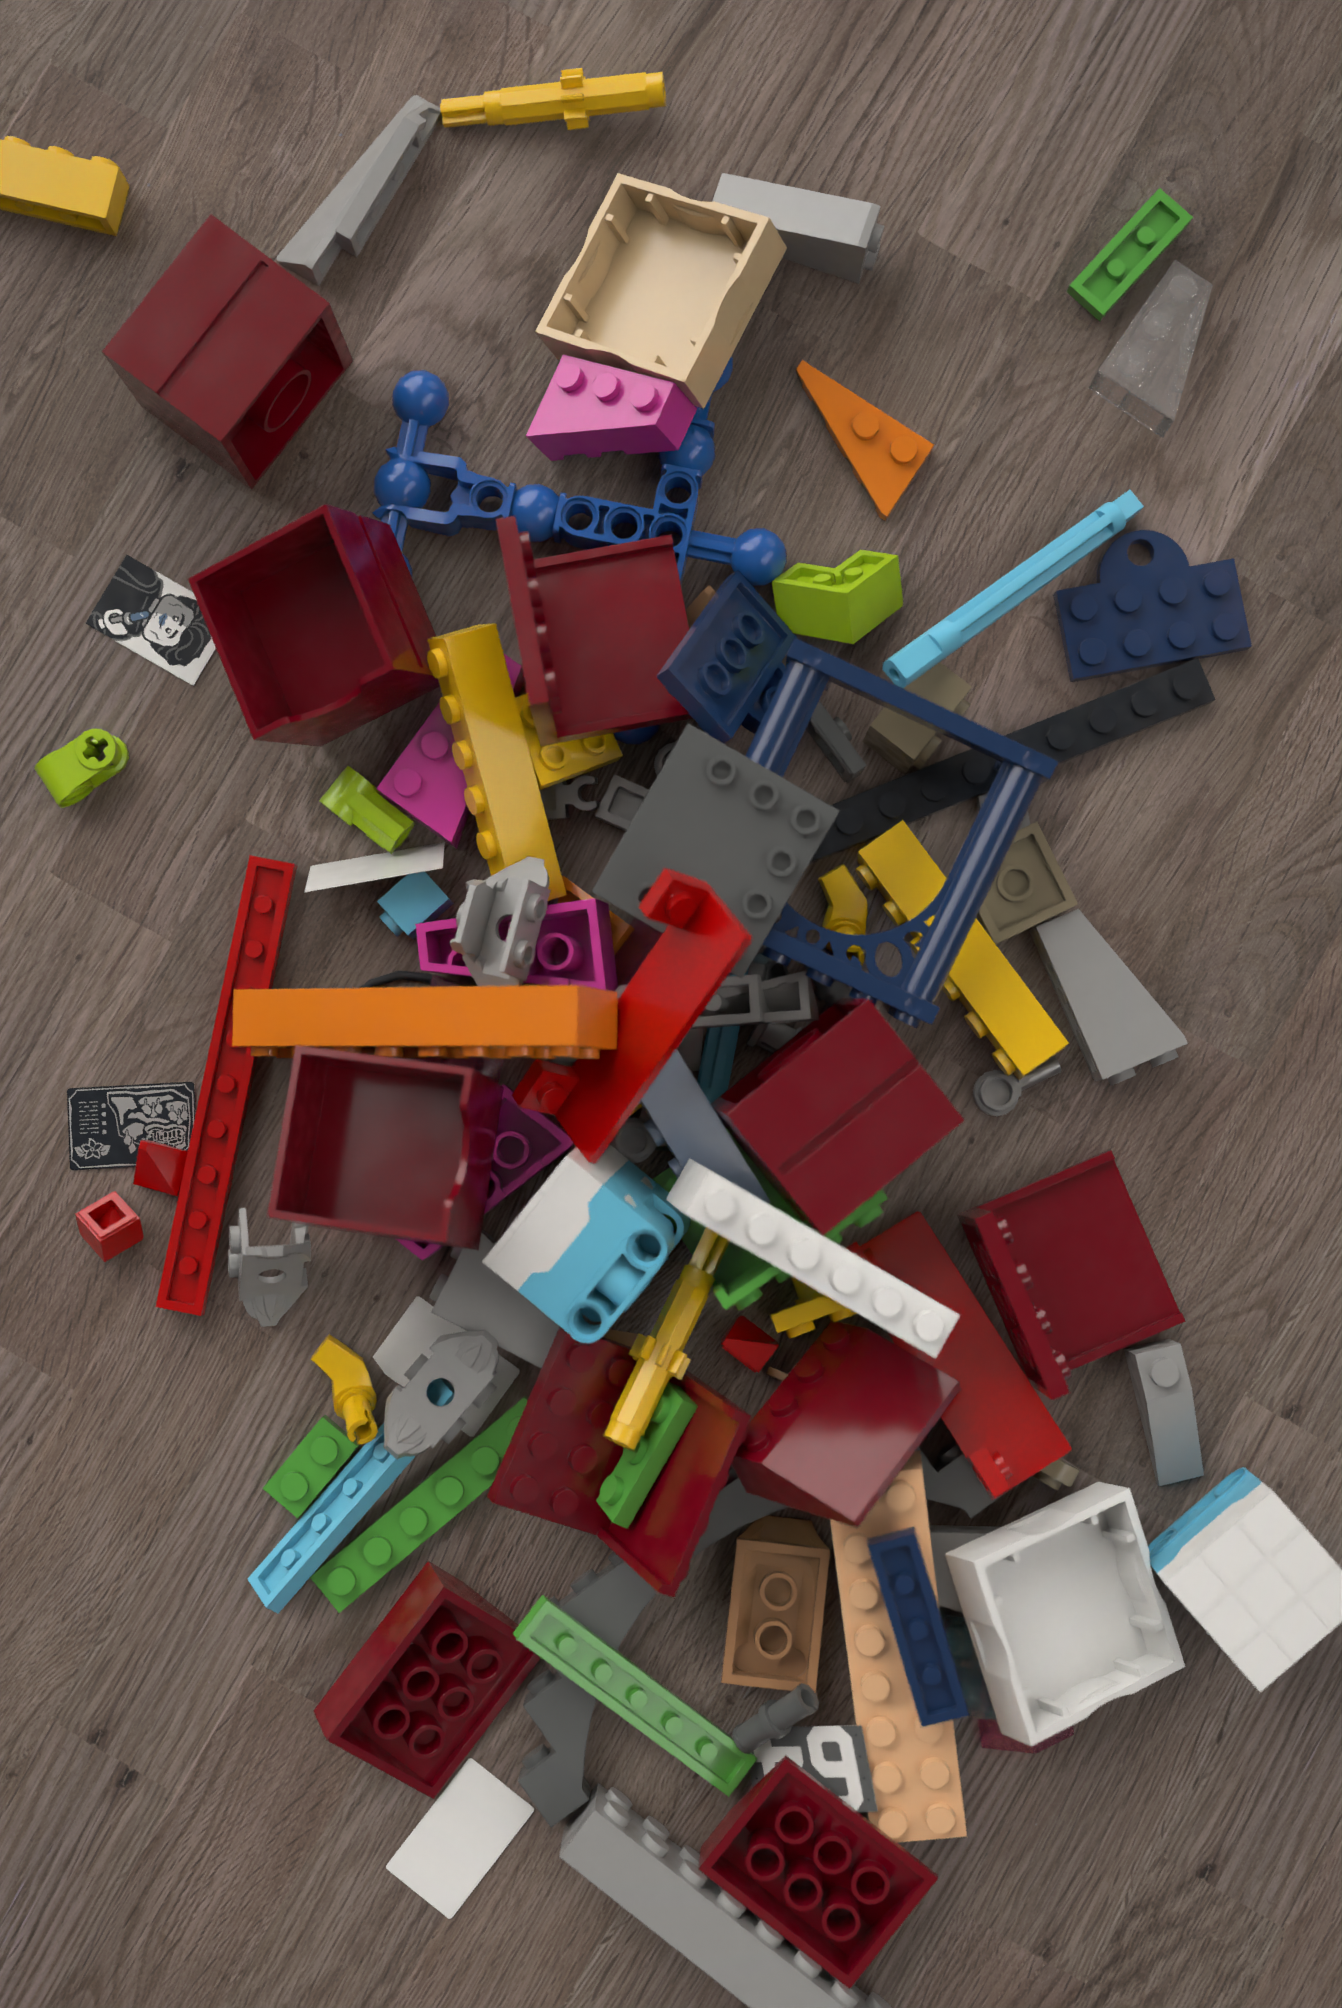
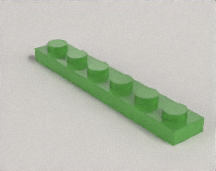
[310,1395,529,1613]
[513,1595,758,1797]

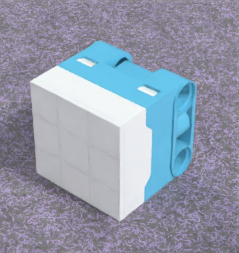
[482,1144,691,1343]
[1148,1467,1342,1693]

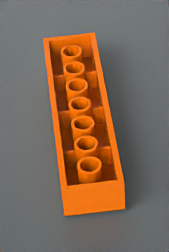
[232,985,618,1059]

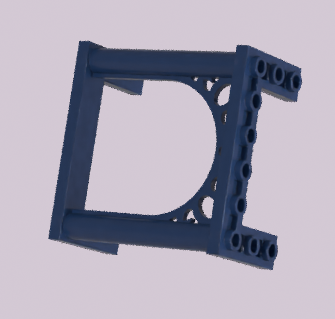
[745,638,1058,1028]

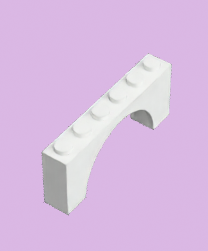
[666,1158,960,1358]

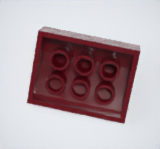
[731,1320,961,1528]
[313,1561,541,1799]
[698,1756,938,1989]

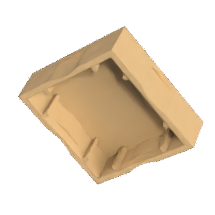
[535,173,787,409]

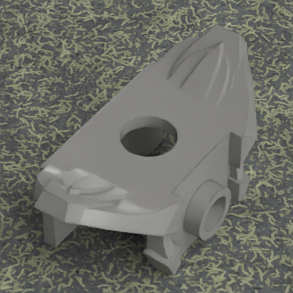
[450,856,550,986]
[228,1208,311,1327]
[383,1330,499,1459]

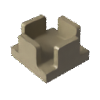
[952,822,1078,944]

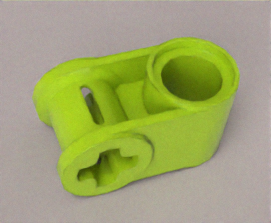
[34,729,129,808]

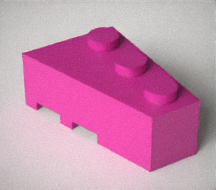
[526,355,697,461]

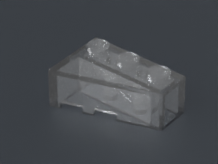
[1089,260,1213,438]

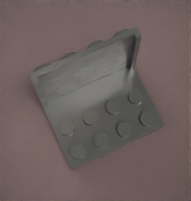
[592,723,839,979]

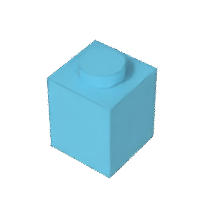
[377,872,454,939]

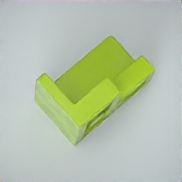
[772,550,903,644]

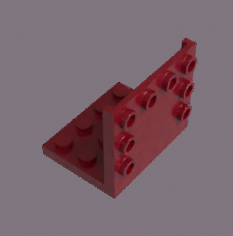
[496,516,693,746]
[957,1150,1186,1400]
[487,1326,751,1598]

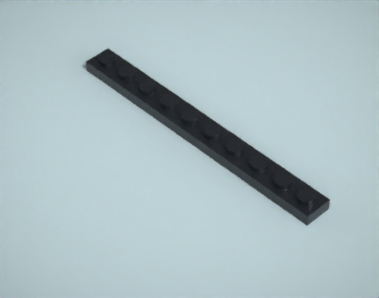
[809,658,1216,864]

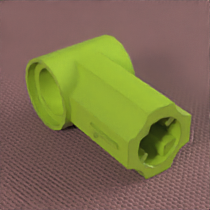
[319,765,415,854]

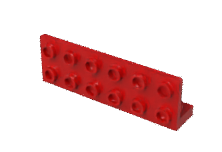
[512,868,752,1164]
[845,1212,1071,1500]

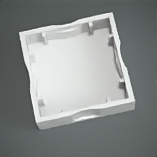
[945,1482,1185,1746]

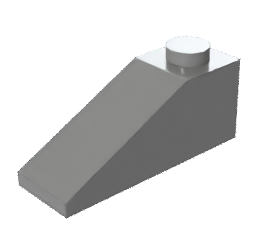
[1124,1339,1204,1486]

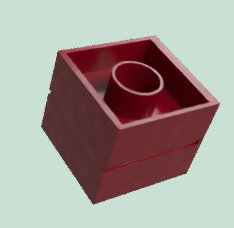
[102,214,353,490]
[188,504,440,747]
[711,998,965,1236]
[267,1045,504,1250]

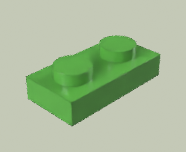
[263,1415,360,1518]

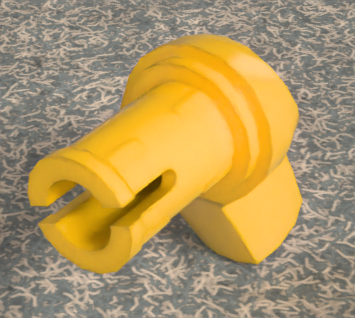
[818,864,868,966]
[311,1334,378,1444]

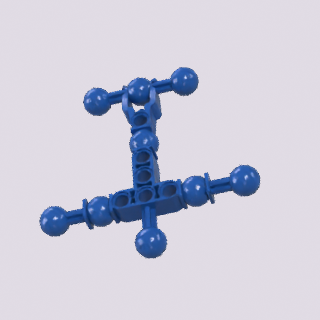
[372,356,787,744]

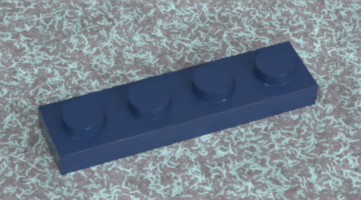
[868,1526,969,1727]

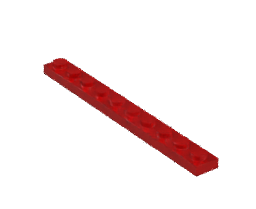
[155,855,297,1316]

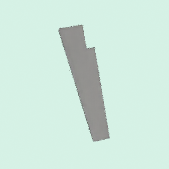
[277,95,442,286]

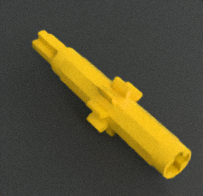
[440,68,666,130]
[603,1227,730,1451]

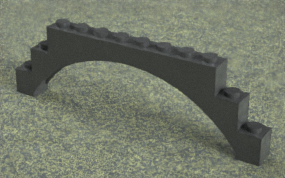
[518,1441,1008,1827]

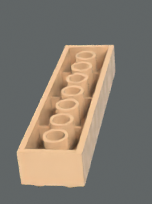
[830,1450,967,1843]

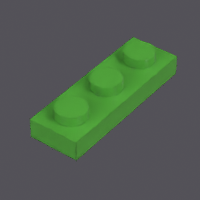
[1067,188,1193,321]
[596,1382,698,1529]

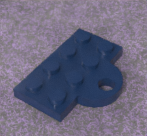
[1053,530,1252,683]
[656,570,797,744]

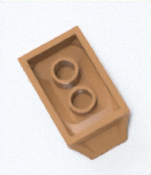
[721,1515,830,1693]

